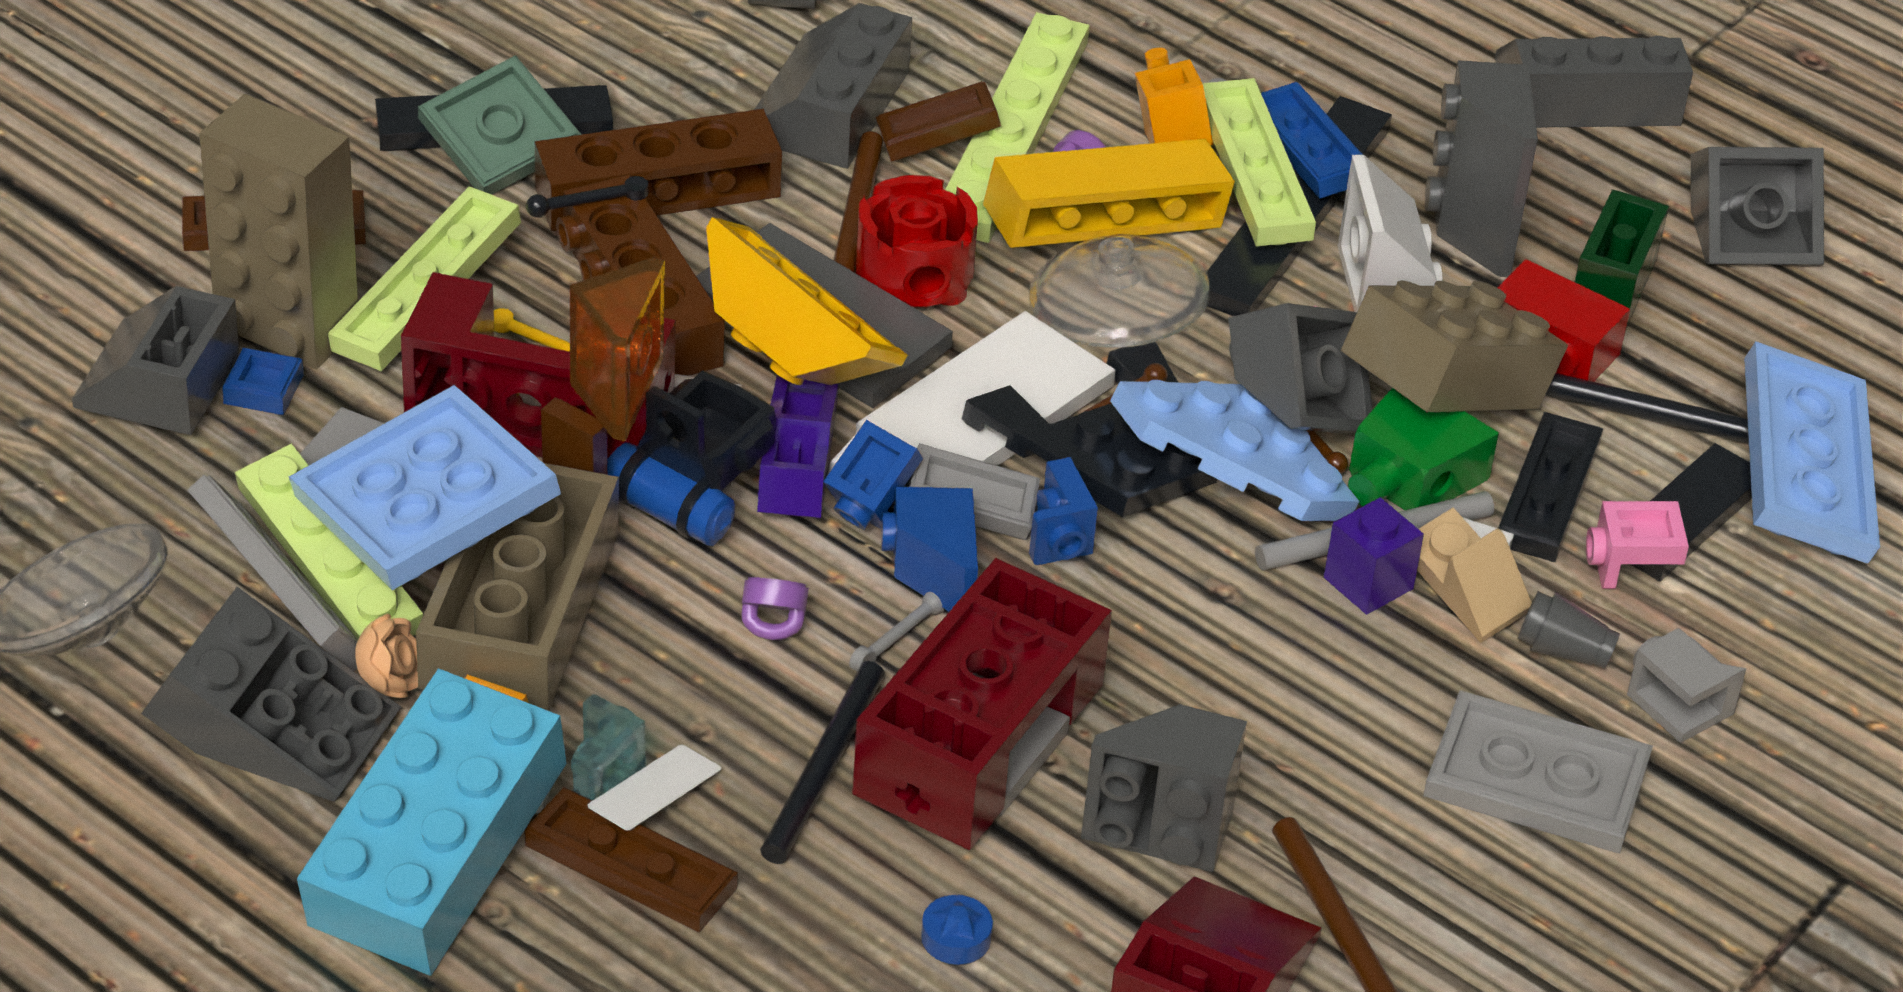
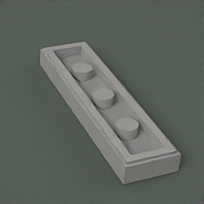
[188,475,358,671]

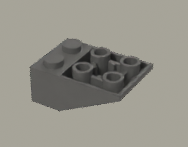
[141,587,401,802]

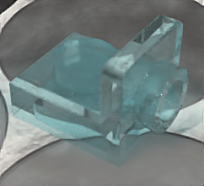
[571,694,646,801]

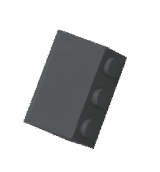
[754,3,912,169]
[1495,36,1693,128]
[1425,60,1538,277]

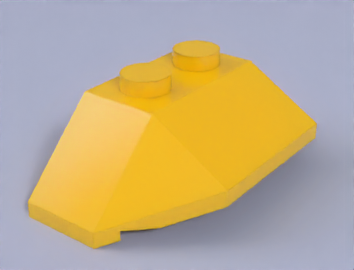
[706,217,908,385]

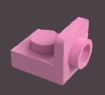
[1586,501,1689,589]

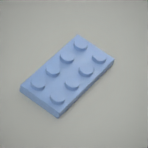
[1744,341,1880,564]

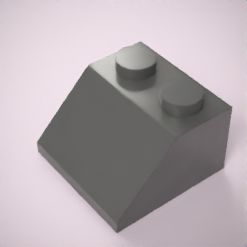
[1691,147,1824,265]
[1228,303,1373,435]

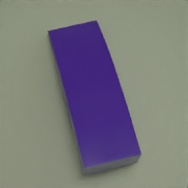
[757,375,839,518]

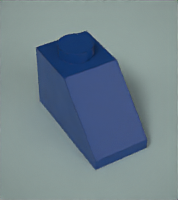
[881,487,978,611]

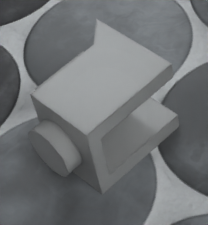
[1627,628,1747,743]

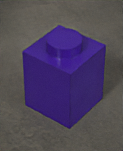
[1324,497,1424,615]

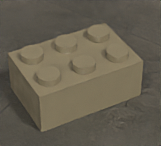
[1340,280,1568,412]

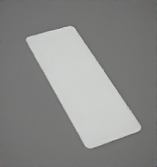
[588,745,721,830]

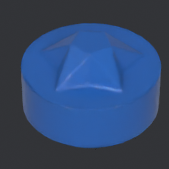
[921,895,993,965]

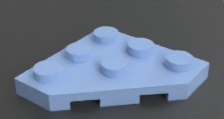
[1110,380,1360,521]

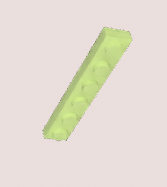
[945,12,1090,243]

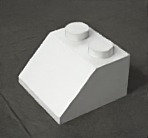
[1338,155,1442,312]

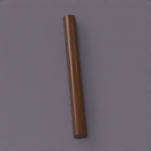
[833,131,883,273]
[1272,817,1398,992]

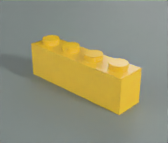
[983,139,1235,248]

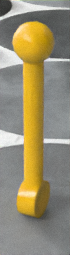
[494,308,596,356]

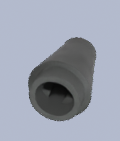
[1517,591,1620,669]

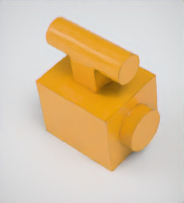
[1135,47,1213,146]

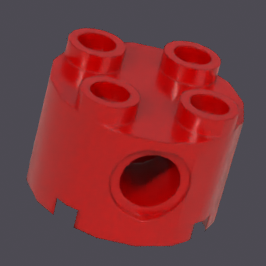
[856,175,978,307]

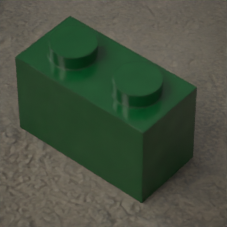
[1575,189,1669,328]

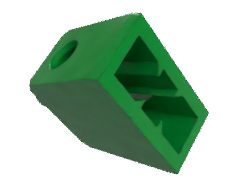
[1348,388,1499,510]

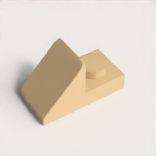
[1417,507,1532,643]

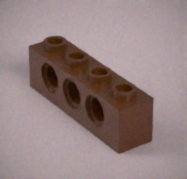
[534,108,782,231]
[556,174,725,376]

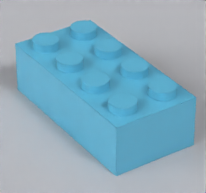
[297,668,567,976]

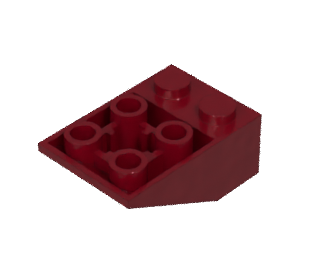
[1111,876,1322,992]

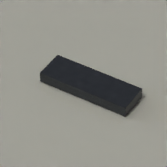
[1498,412,1604,563]
[1630,443,1752,582]

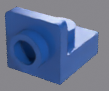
[823,420,923,530]
[1029,457,1098,565]

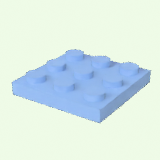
[289,385,561,591]

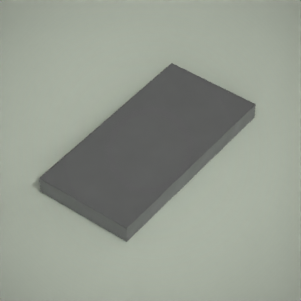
[696,223,953,408]

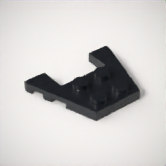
[961,338,1218,517]

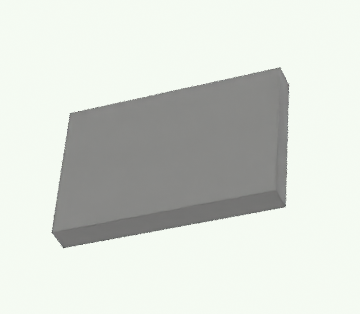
[1423,690,1653,854]

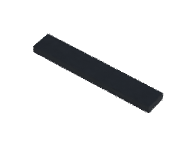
[1194,96,1392,316]

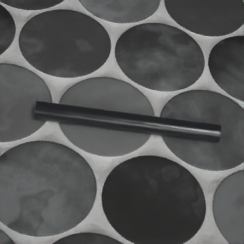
[1546,373,1749,444]
[760,661,885,864]

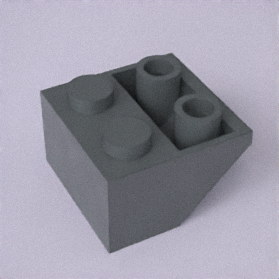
[72,286,239,435]
[1081,704,1247,872]

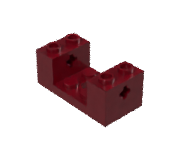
[401,272,676,459]
[852,558,1112,851]

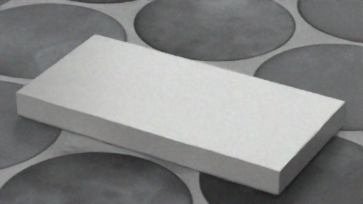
[856,311,1116,466]

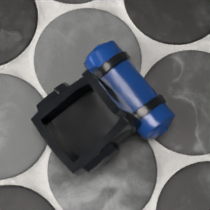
[607,370,776,546]

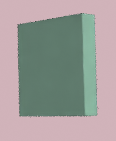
[418,55,581,195]

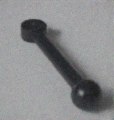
[526,176,649,218]

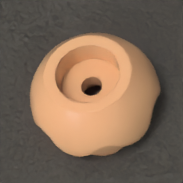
[355,614,418,698]

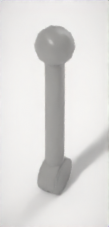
[849,592,945,672]

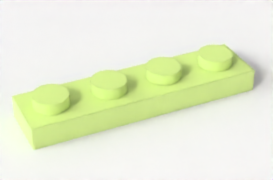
[1203,78,1316,246]
[328,186,521,372]
[235,443,423,639]

